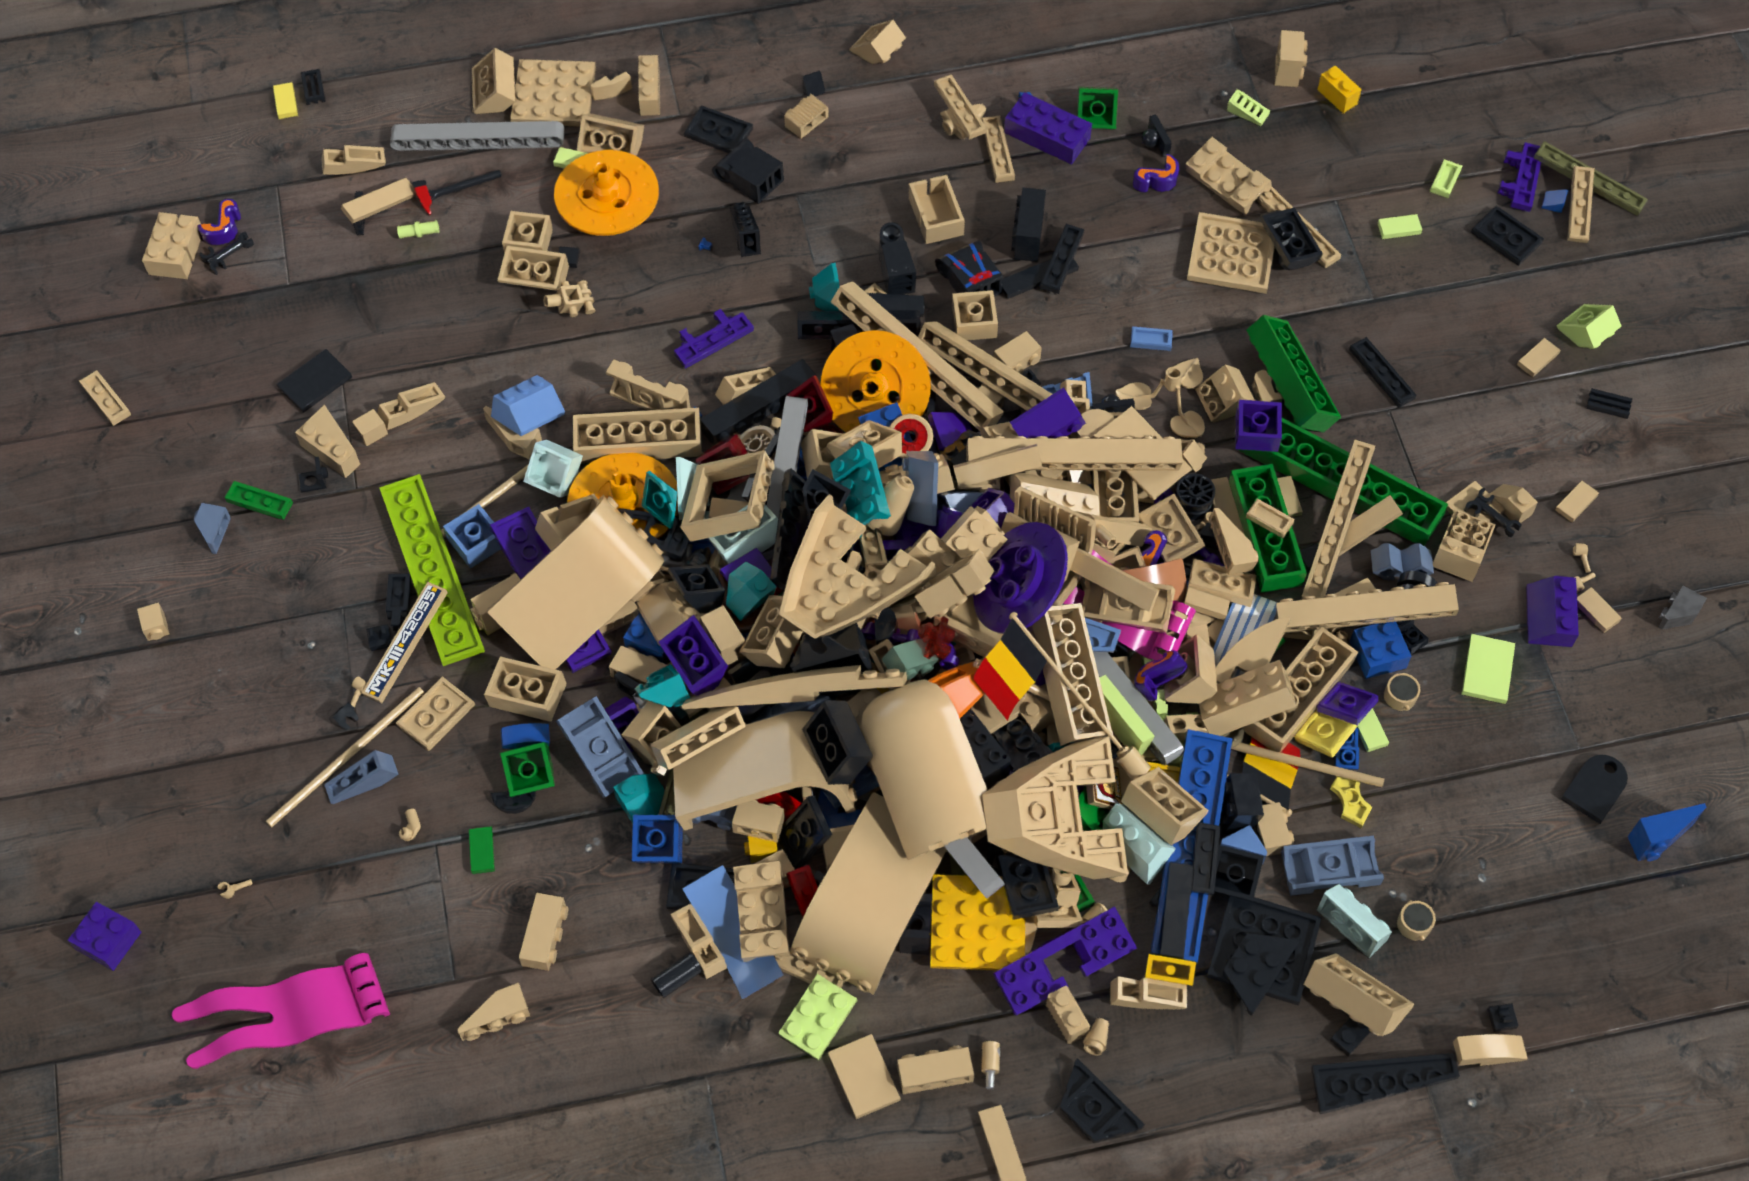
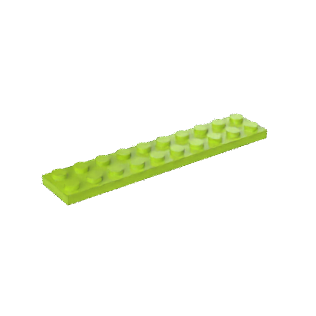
[380,474,485,666]

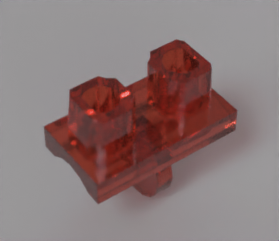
[918,616,956,660]

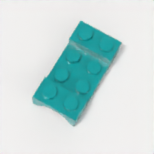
[830,441,891,538]

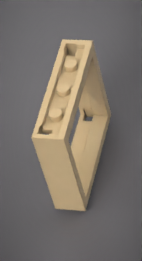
[681,450,774,542]

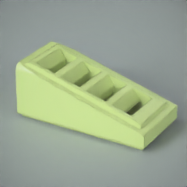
[1227,90,1270,126]

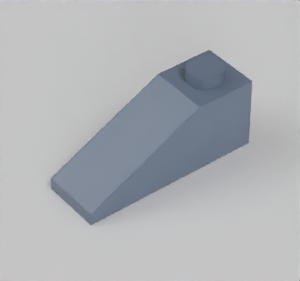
[324,750,399,804]

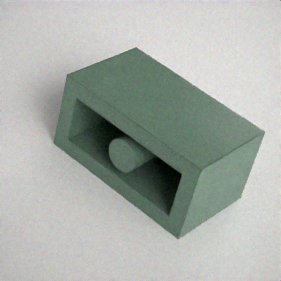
[882,637,939,680]

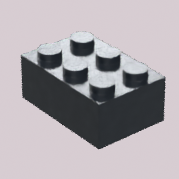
[1011,187,1046,262]
[802,701,873,785]

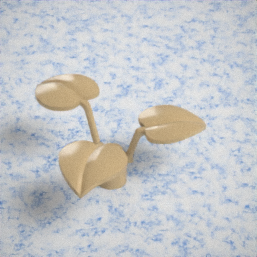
[1115,358,1205,438]

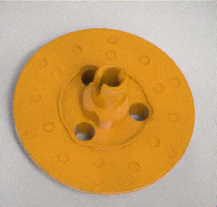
[554,150,659,236]
[821,330,931,433]
[567,453,678,540]

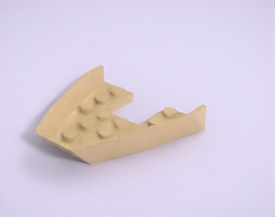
[779,494,936,639]
[982,736,1128,879]

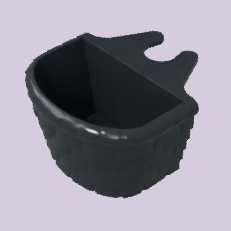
[790,623,872,696]

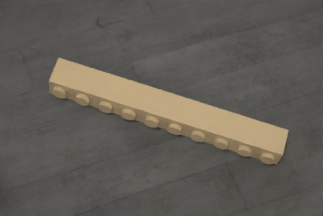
[831,281,1004,432]
[966,436,1183,471]

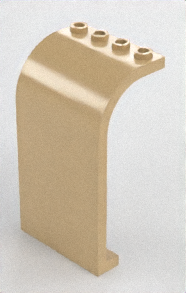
[934,486,1096,657]
[487,495,664,669]
[673,711,857,831]
[790,792,947,995]

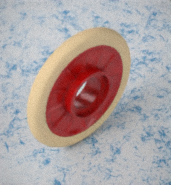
[889,414,933,459]

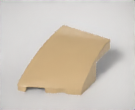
[1033,868,1083,928]

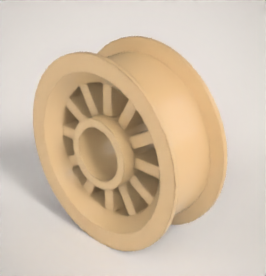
[739,425,776,462]

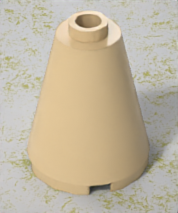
[867,476,914,536]

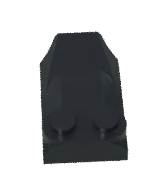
[1259,207,1323,270]

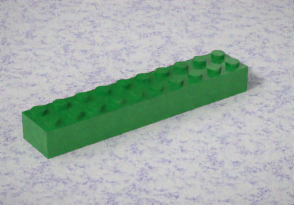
[1236,418,1448,546]

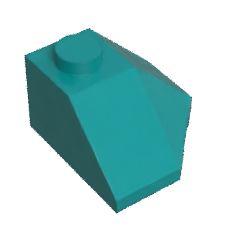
[809,263,841,311]
[641,471,677,529]
[726,562,776,621]
[635,664,690,707]
[613,774,665,824]

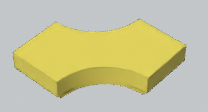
[1330,776,1372,828]

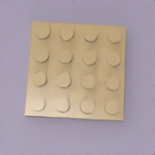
[511,59,596,126]
[1187,212,1274,294]

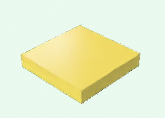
[1294,708,1357,758]

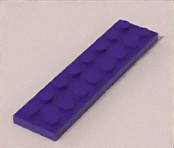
[490,507,612,673]

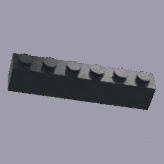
[797,310,921,339]
[700,359,817,446]

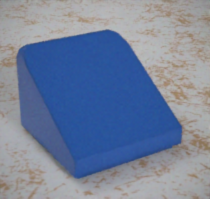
[1542,189,1568,213]

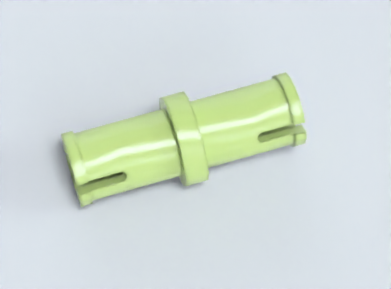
[397,220,440,239]

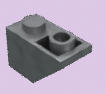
[1658,586,1707,630]

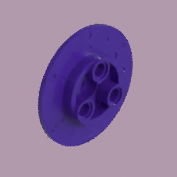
[973,522,1068,634]

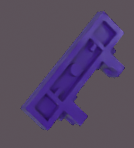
[1498,142,1541,212]
[674,309,754,369]

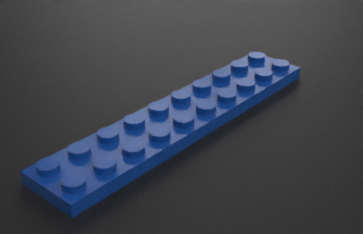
[1150,729,1233,963]

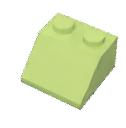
[1557,304,1621,349]

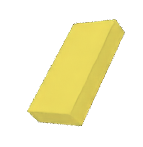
[273,82,298,119]

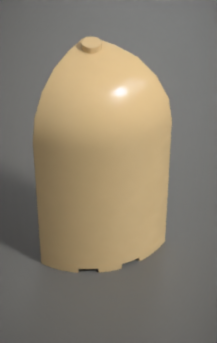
[861,680,987,860]

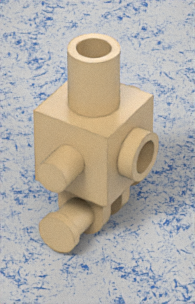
[543,280,595,317]

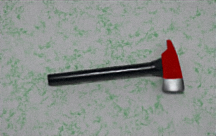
[412,170,502,216]

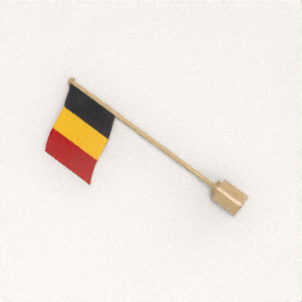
[973,612,1151,781]
[1227,737,1300,817]

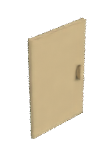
[1092,406,1192,500]

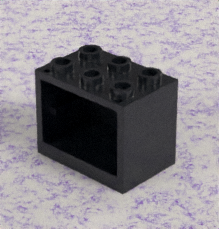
[960,708,1011,791]

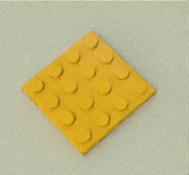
[930,874,1025,970]

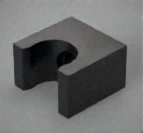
[899,894,932,955]

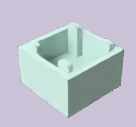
[523,440,583,498]

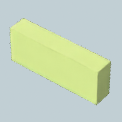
[1099,675,1154,755]

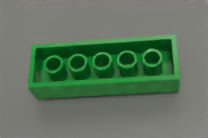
[1246,315,1342,433]
[1229,464,1307,593]

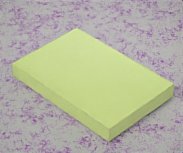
[1462,634,1515,704]

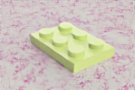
[778,974,857,1060]

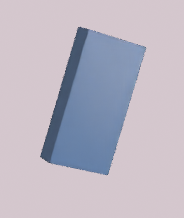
[1130,327,1173,351]

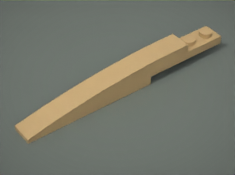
[682,665,907,709]

